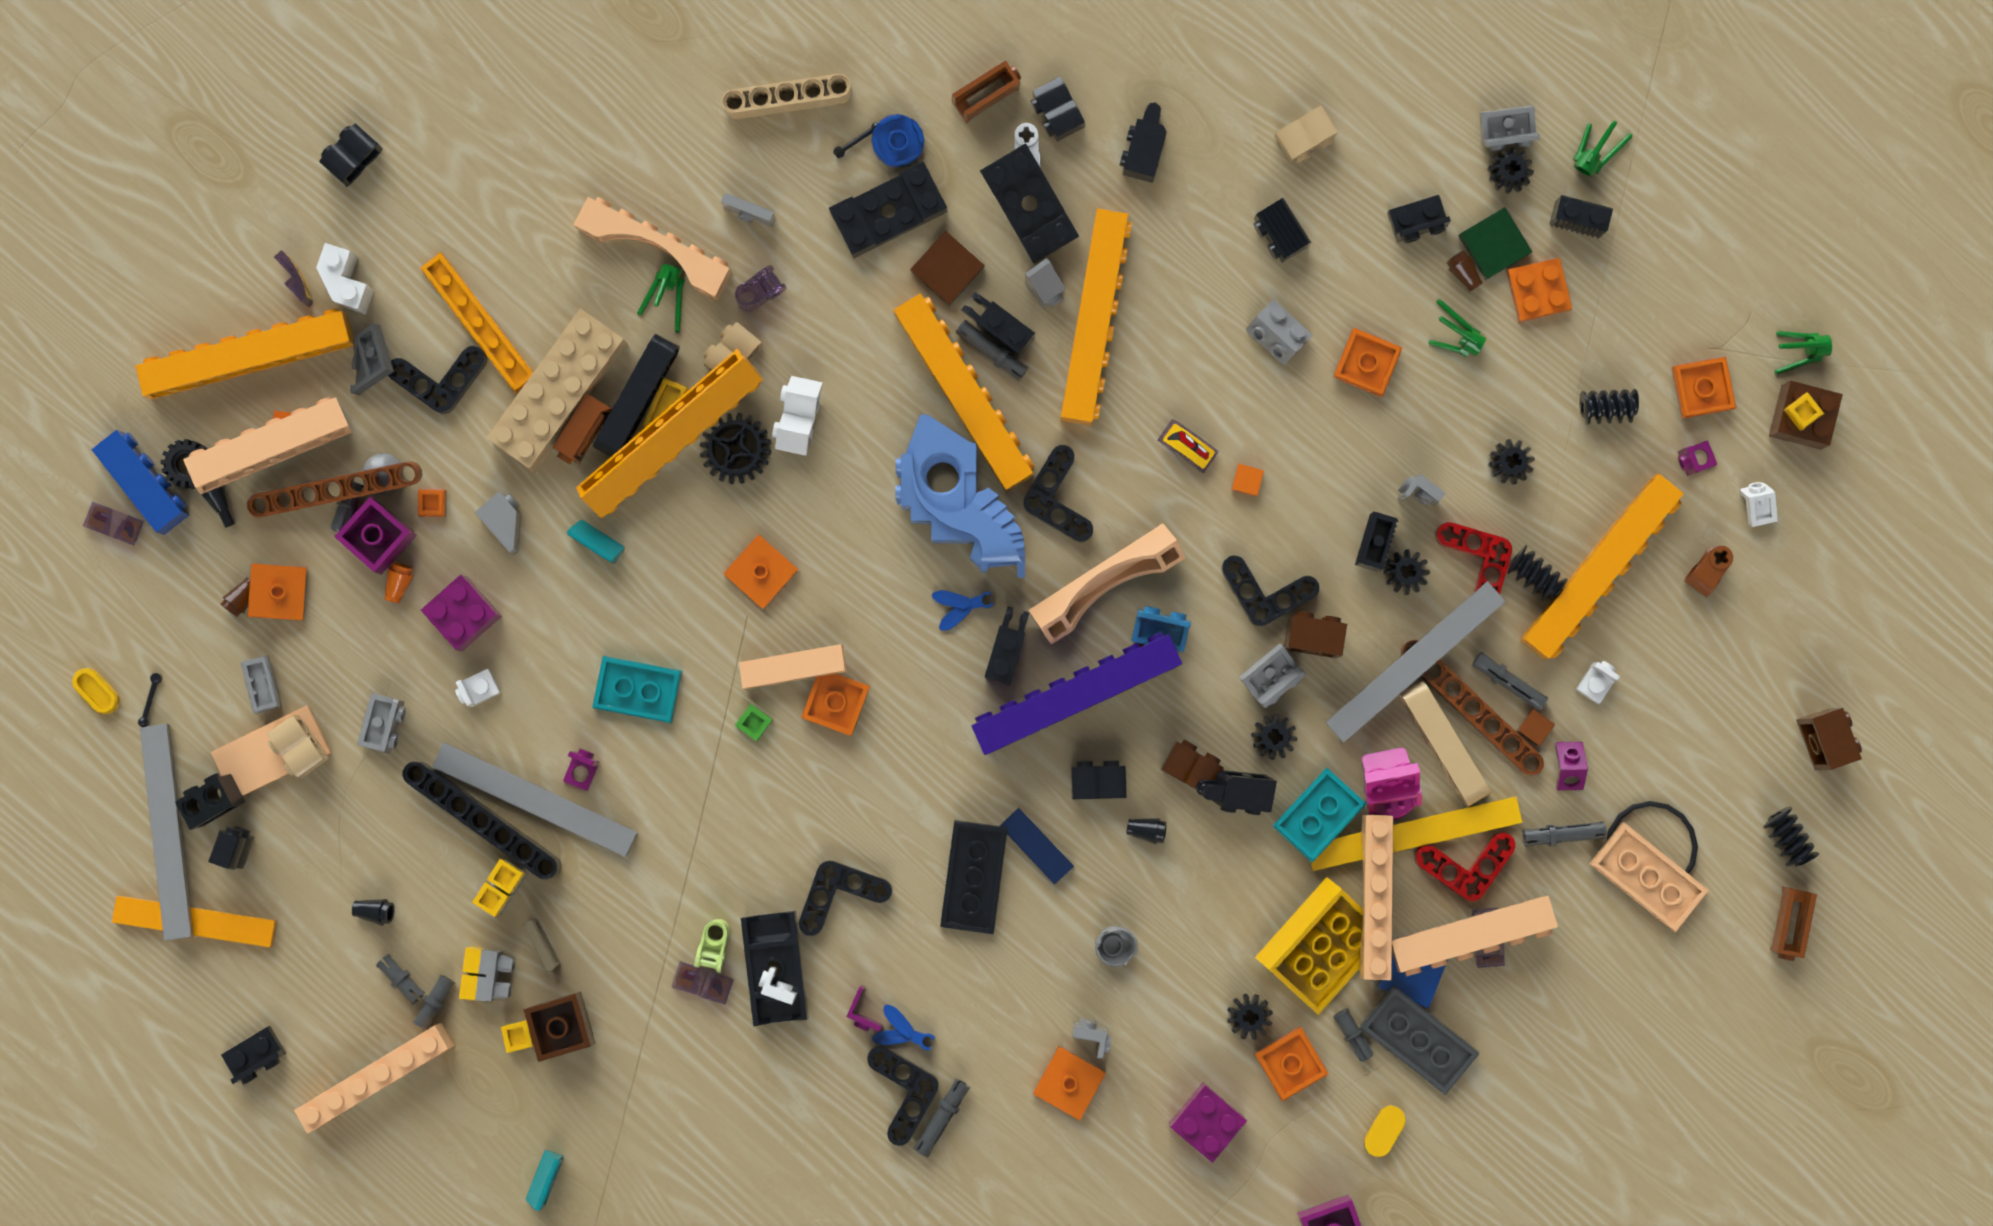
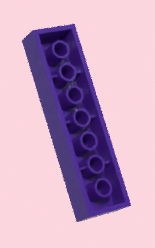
[971,632,1183,755]

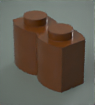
[1160,740,1224,789]

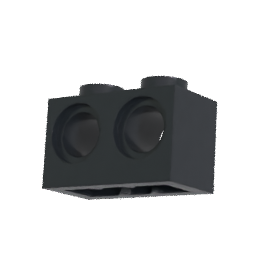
[175,773,245,830]

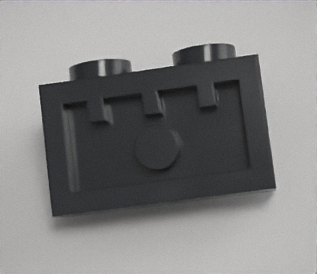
[1387,195,1451,243]
[221,1026,286,1085]

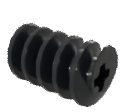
[1579,389,1639,425]
[1507,545,1568,602]
[1763,806,1819,867]

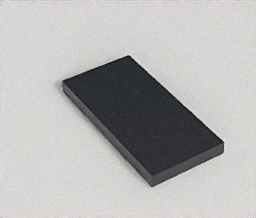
[940,820,1008,934]

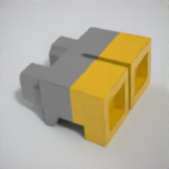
[472,859,528,917]
[459,946,516,1001]

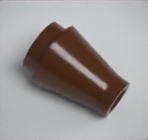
[1446,250,1483,292]
[220,577,250,617]

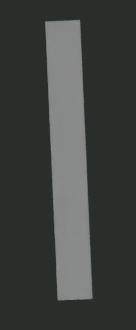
[1325,581,1506,743]
[140,724,194,941]
[432,743,638,857]

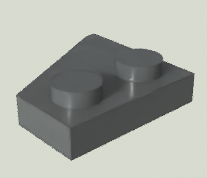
[350,323,394,395]

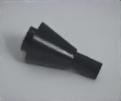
[201,485,235,528]

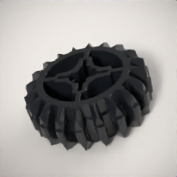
[700,413,772,485]

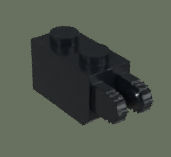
[1119,102,1167,183]
[961,292,1035,359]
[985,606,1030,686]
[1195,770,1277,815]

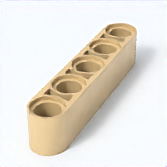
[722,74,852,119]
[1399,680,1491,807]

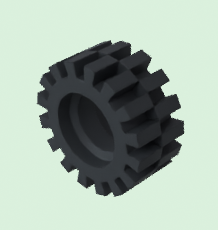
[160,439,207,489]

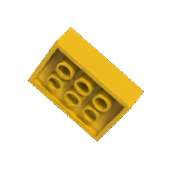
[1255,877,1363,1015]

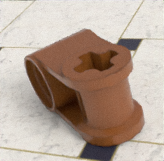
[1684,546,1733,597]

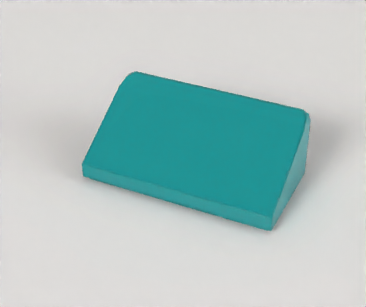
[567,520,625,564]
[526,1150,564,1211]

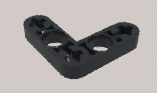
[388,346,487,414]
[1024,445,1093,542]
[1221,555,1319,627]
[799,860,892,936]
[867,1046,939,1146]

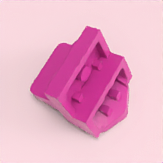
[1362,748,1422,821]

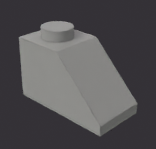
[1025,258,1066,309]
[475,492,521,555]

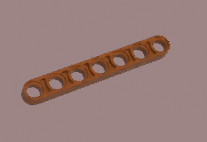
[247,461,422,517]
[1400,640,1544,776]

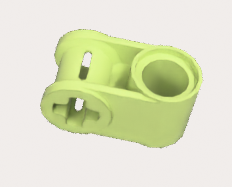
[694,919,730,973]

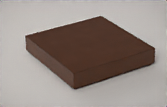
[910,230,985,306]

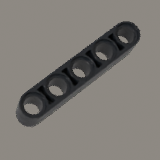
[593,334,680,457]

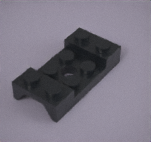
[980,143,1079,264]
[829,161,948,259]
[741,910,809,1027]

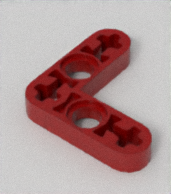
[1435,522,1512,594]
[1414,833,1515,901]

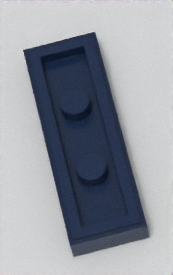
[1000,808,1074,885]

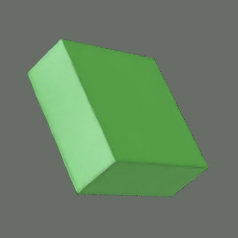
[735,704,773,741]

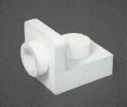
[1740,482,1778,527]
[1575,661,1620,704]
[455,669,501,707]
[759,967,797,1005]

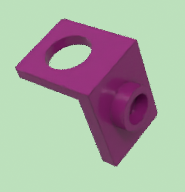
[1677,440,1717,476]
[1555,742,1588,790]
[563,748,600,791]
[846,985,883,1032]

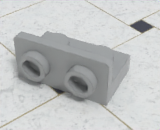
[1398,474,1446,506]

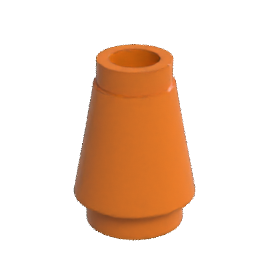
[384,562,414,603]

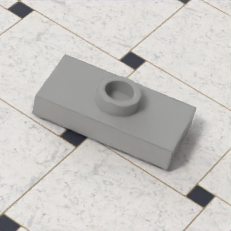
[721,193,776,227]
[241,655,282,714]

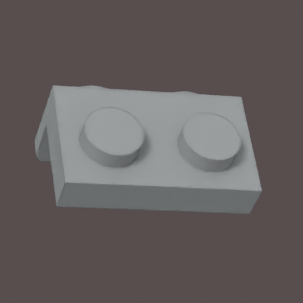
[1479,105,1540,150]
[1246,300,1313,365]
[1239,643,1306,708]
[357,693,406,753]
[1072,1018,1111,1059]

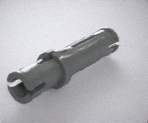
[955,320,1029,381]
[1472,652,1548,711]
[1522,821,1607,847]
[914,1078,971,1157]

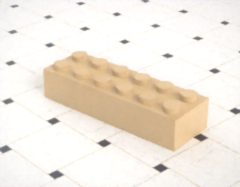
[486,308,628,472]

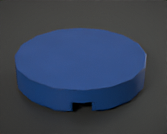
[871,114,924,168]

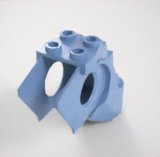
[896,415,1025,578]

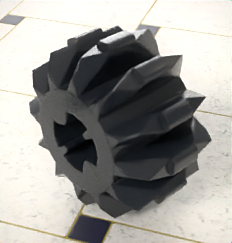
[1487,147,1534,194]
[1488,439,1535,485]
[1383,549,1430,595]
[1251,714,1297,760]
[1227,993,1273,1040]

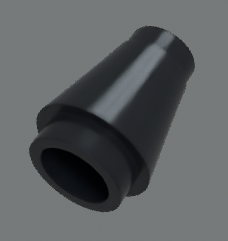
[1126,818,1167,845]
[352,899,395,926]

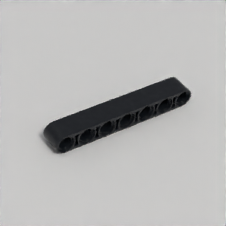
[402,762,562,879]

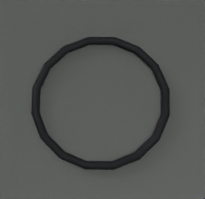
[1606,801,1698,874]

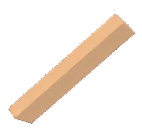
[739,644,847,690]

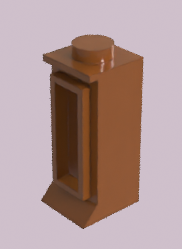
[952,60,1021,124]
[552,393,612,464]
[1770,886,1817,961]

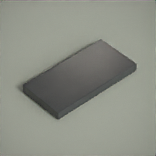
[1360,984,1480,1095]

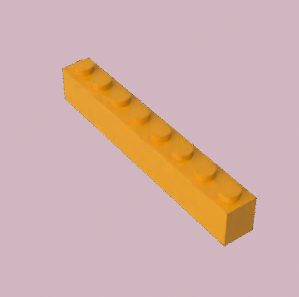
[1060,208,1132,426]
[893,293,1035,493]
[135,309,354,400]
[576,349,763,519]
[1519,473,1684,660]

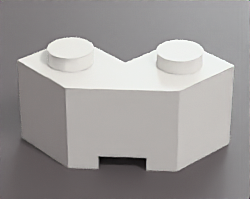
[316,243,374,315]
[772,376,823,456]

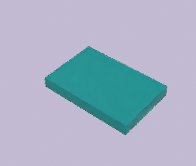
[592,656,682,723]
[1272,767,1367,863]

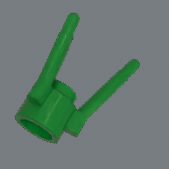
[1573,121,1633,177]
[637,264,685,333]
[1428,299,1486,357]
[1775,331,1832,375]

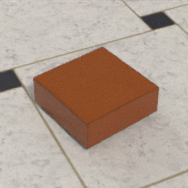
[1516,709,1555,746]

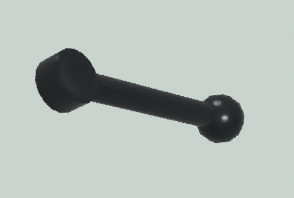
[833,122,878,158]
[138,673,162,727]

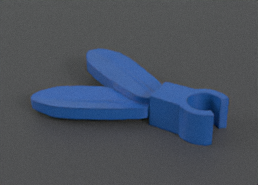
[932,590,995,631]
[872,1004,936,1050]

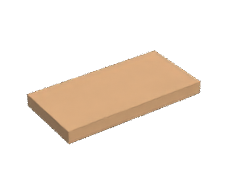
[211,705,332,797]
[1589,822,1709,933]

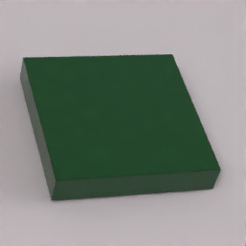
[1458,207,1533,280]

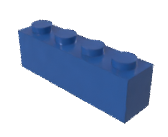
[91,430,189,535]

